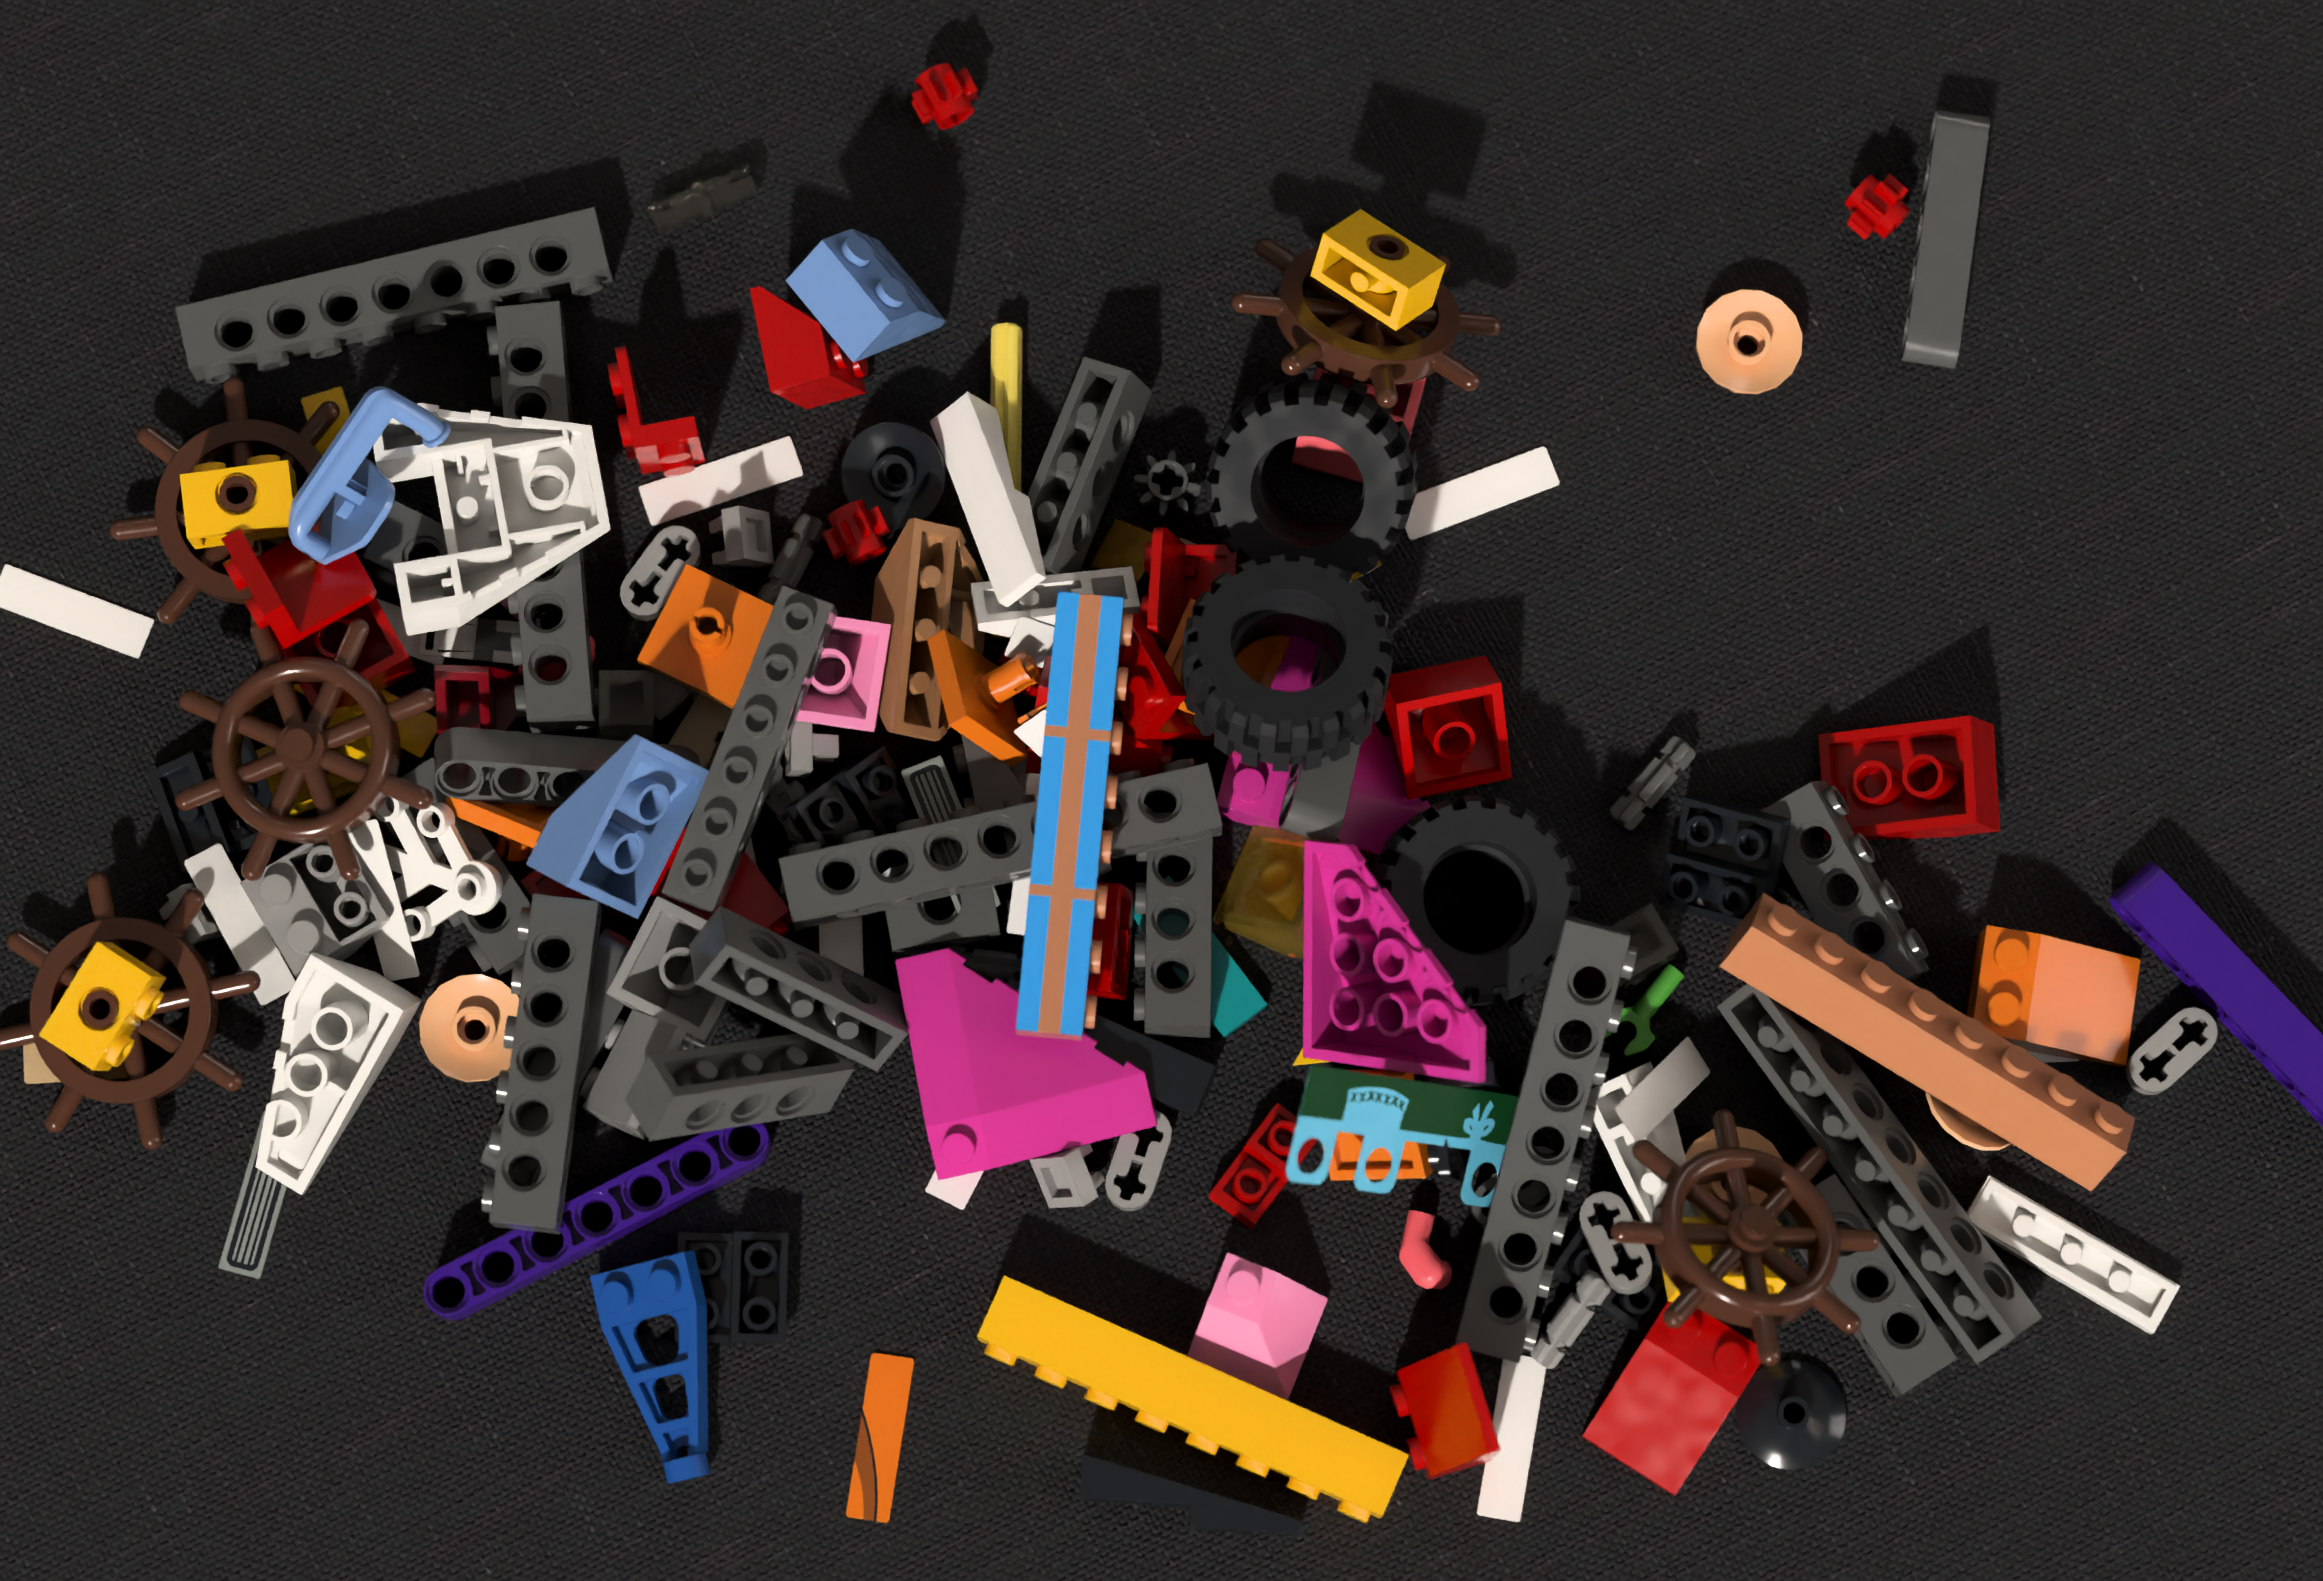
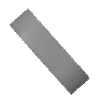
[620,526,702,621]
[2125,1007,2218,1095]
[1105,1110,1172,1212]
[1579,1191,1653,1295]

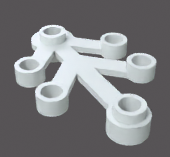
[374,796,503,941]

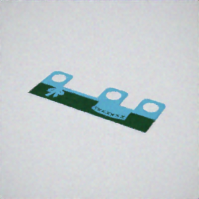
[1286,1065,1518,1207]

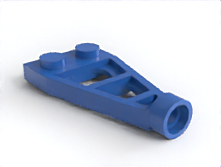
[590,1250,711,1484]

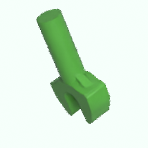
[1604,963,1684,1058]

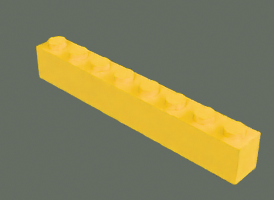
[977,1276,1409,1523]

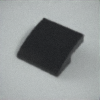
[146,736,289,873]

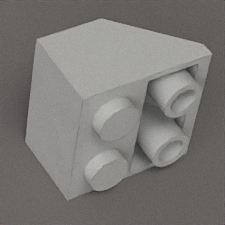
[240,841,390,978]

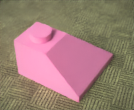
[796,616,892,733]
[1187,1252,1328,1401]

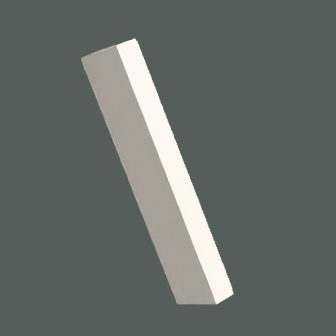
[1966,1175,2180,1335]

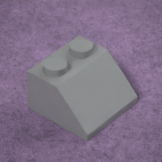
[607,896,732,1047]
[580,1009,695,1142]

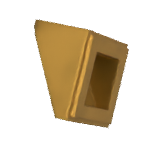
[1090,519,1152,591]

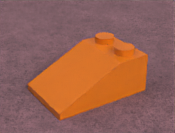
[1967,925,2141,1067]

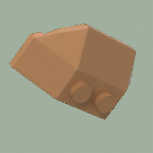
[871,518,985,741]

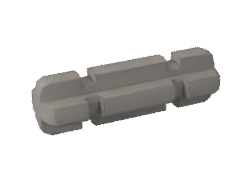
[1530,1269,1611,1369]

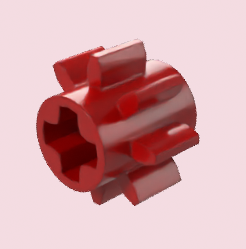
[911,63,978,129]
[1844,174,1911,240]
[822,500,892,566]

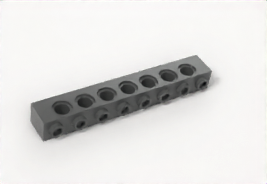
[175,207,613,384]
[487,301,597,733]
[778,758,1223,930]
[1455,915,1638,1363]
[1717,984,2042,1364]

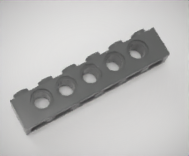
[662,585,838,915]
[482,894,603,1234]

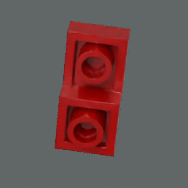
[1208,1103,1319,1230]

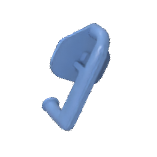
[288,386,451,565]

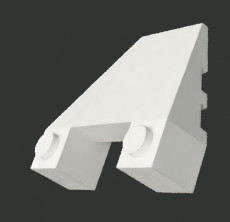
[373,403,611,636]

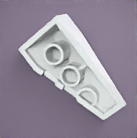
[255,953,422,1195]

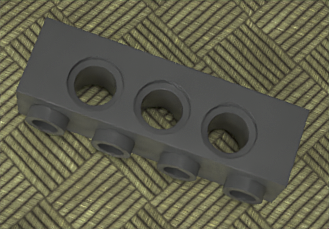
[1027,357,1152,575]
[384,757,556,979]
[1761,780,1930,981]
[1134,812,1213,1038]
[689,906,908,1072]
[625,1033,854,1141]
[1777,1173,1958,1398]

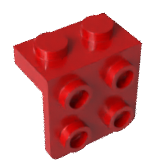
[607,346,705,476]
[221,522,377,649]
[1140,527,1243,649]
[1115,613,1215,741]

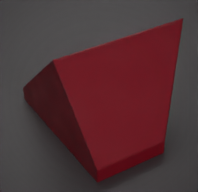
[434,665,524,737]

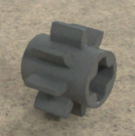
[1134,450,1201,521]

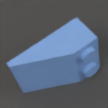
[786,229,946,363]
[526,734,709,919]

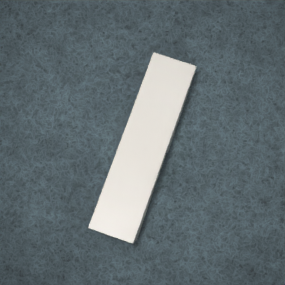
[930,392,1046,607]

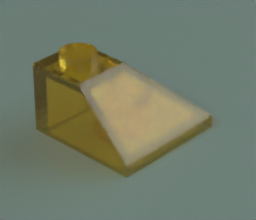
[1212,825,1342,959]

